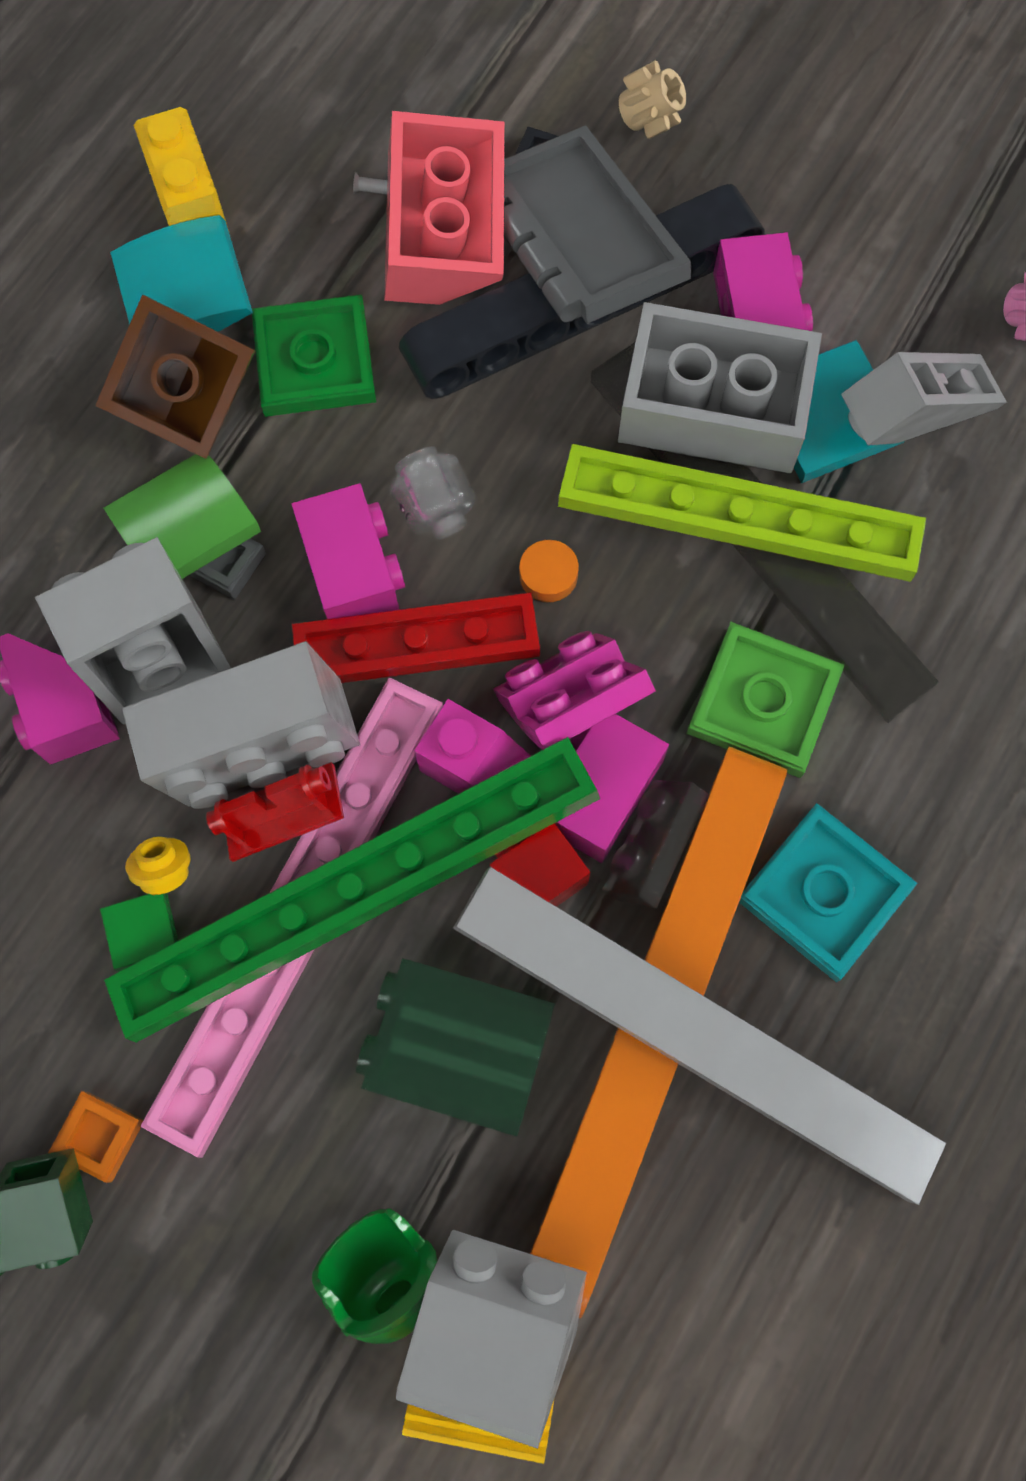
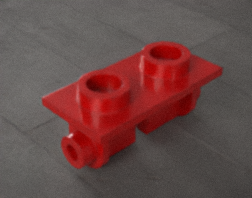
[206,762,344,862]

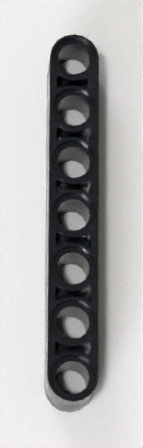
[398,184,765,399]

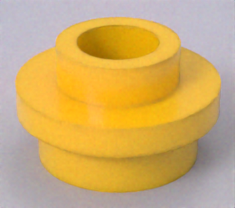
[125,837,191,895]

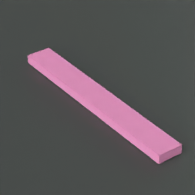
[140,677,443,1158]

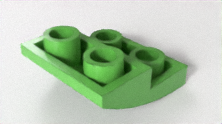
[103,454,261,579]

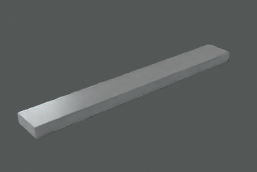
[453,867,946,1205]

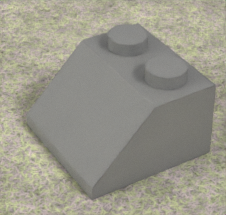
[396,1230,587,1449]

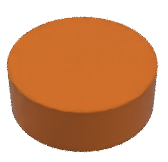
[519,540,579,602]

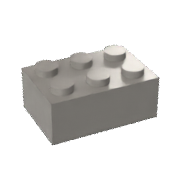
[618,302,822,473]
[35,537,231,725]
[122,641,360,809]

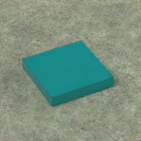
[794,340,905,483]
[739,803,918,982]

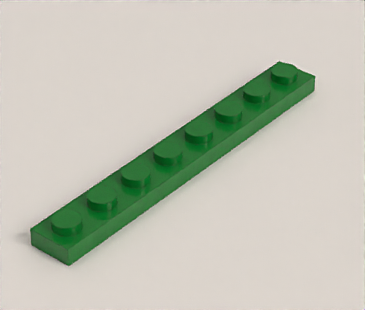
[104,737,600,1043]

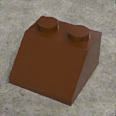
[95,294,255,459]

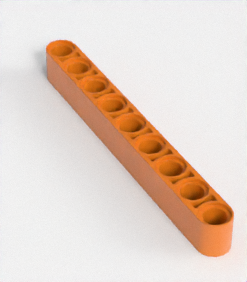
[530,746,788,1319]

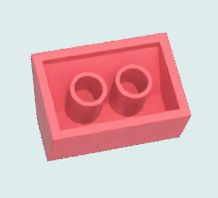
[384,111,505,305]

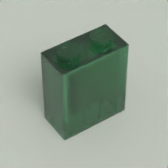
[356,958,555,1137]

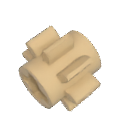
[619,61,686,139]

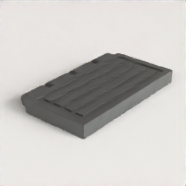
[504,125,691,324]

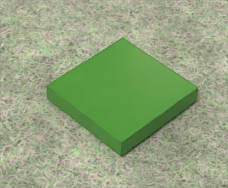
[686,622,845,778]

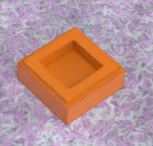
[48,1091,144,1183]

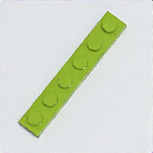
[558,444,926,582]

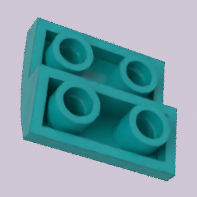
[110,215,253,332]

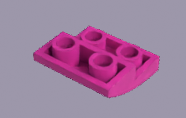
[493,631,656,750]

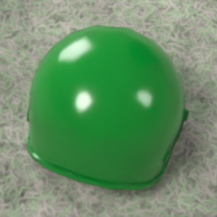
[312,1208,437,1344]

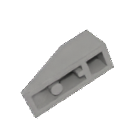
[841,352,1007,445]

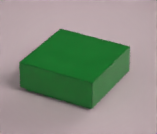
[100,893,179,972]

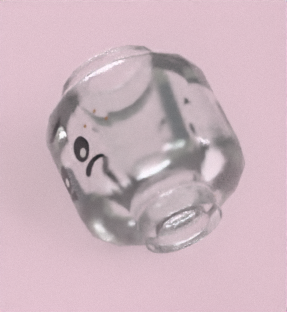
[389,447,477,540]

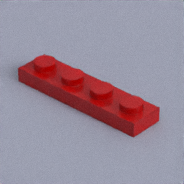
[292,592,540,683]

